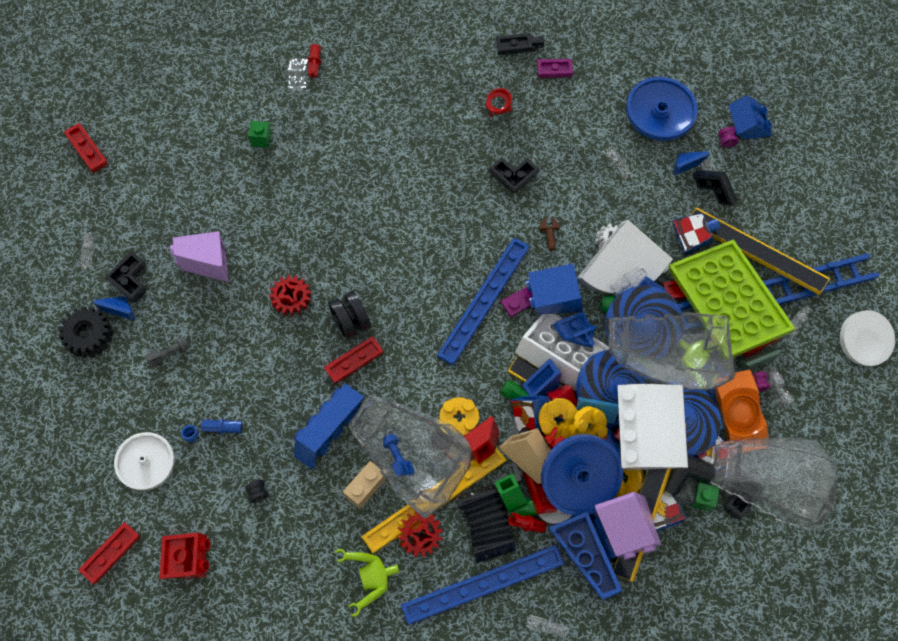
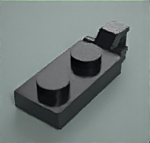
[496,33,544,55]

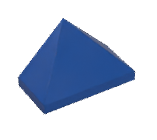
[673,151,709,175]
[94,296,135,320]
[522,359,561,396]

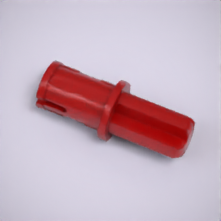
[307,44,321,78]
[508,512,546,533]

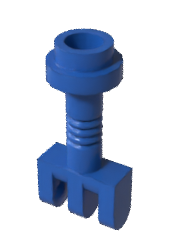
[383,434,415,476]

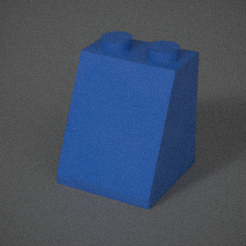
[526,263,583,315]

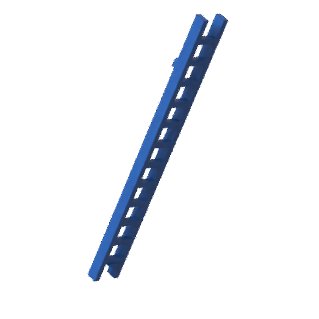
[678,253,879,332]

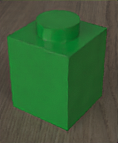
[248,120,271,148]
[494,473,527,511]
[691,482,719,512]

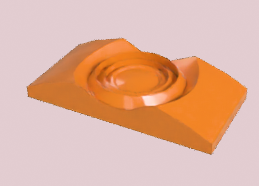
[711,370,769,454]

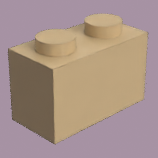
[343,461,386,510]

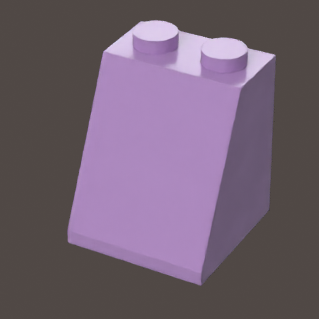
[170,231,228,281]
[595,492,661,560]

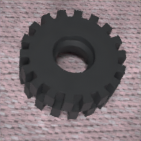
[59,307,113,358]

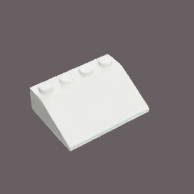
[515,314,612,391]
[618,384,688,471]

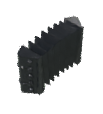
[455,484,516,563]

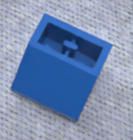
[729,95,773,139]

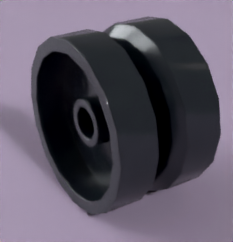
[328,290,372,340]

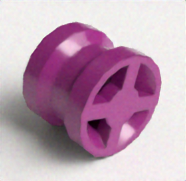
[718,127,739,148]
[752,372,771,392]

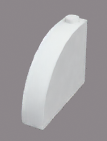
[577,220,673,294]

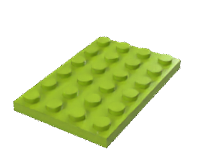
[668,239,795,360]

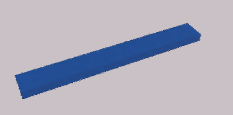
[437,238,530,366]
[401,545,564,625]

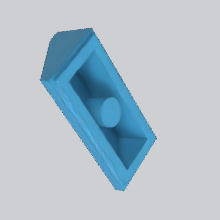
[576,397,619,424]

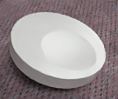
[840,310,895,366]
[114,432,175,491]

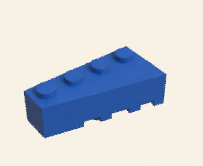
[294,384,364,470]
[549,512,622,601]

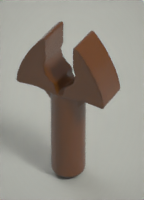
[539,217,560,251]

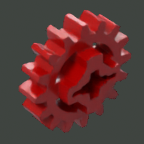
[269,275,312,316]
[397,510,443,557]

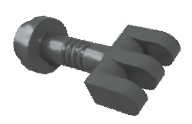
[145,337,189,368]

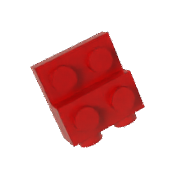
[159,532,210,580]

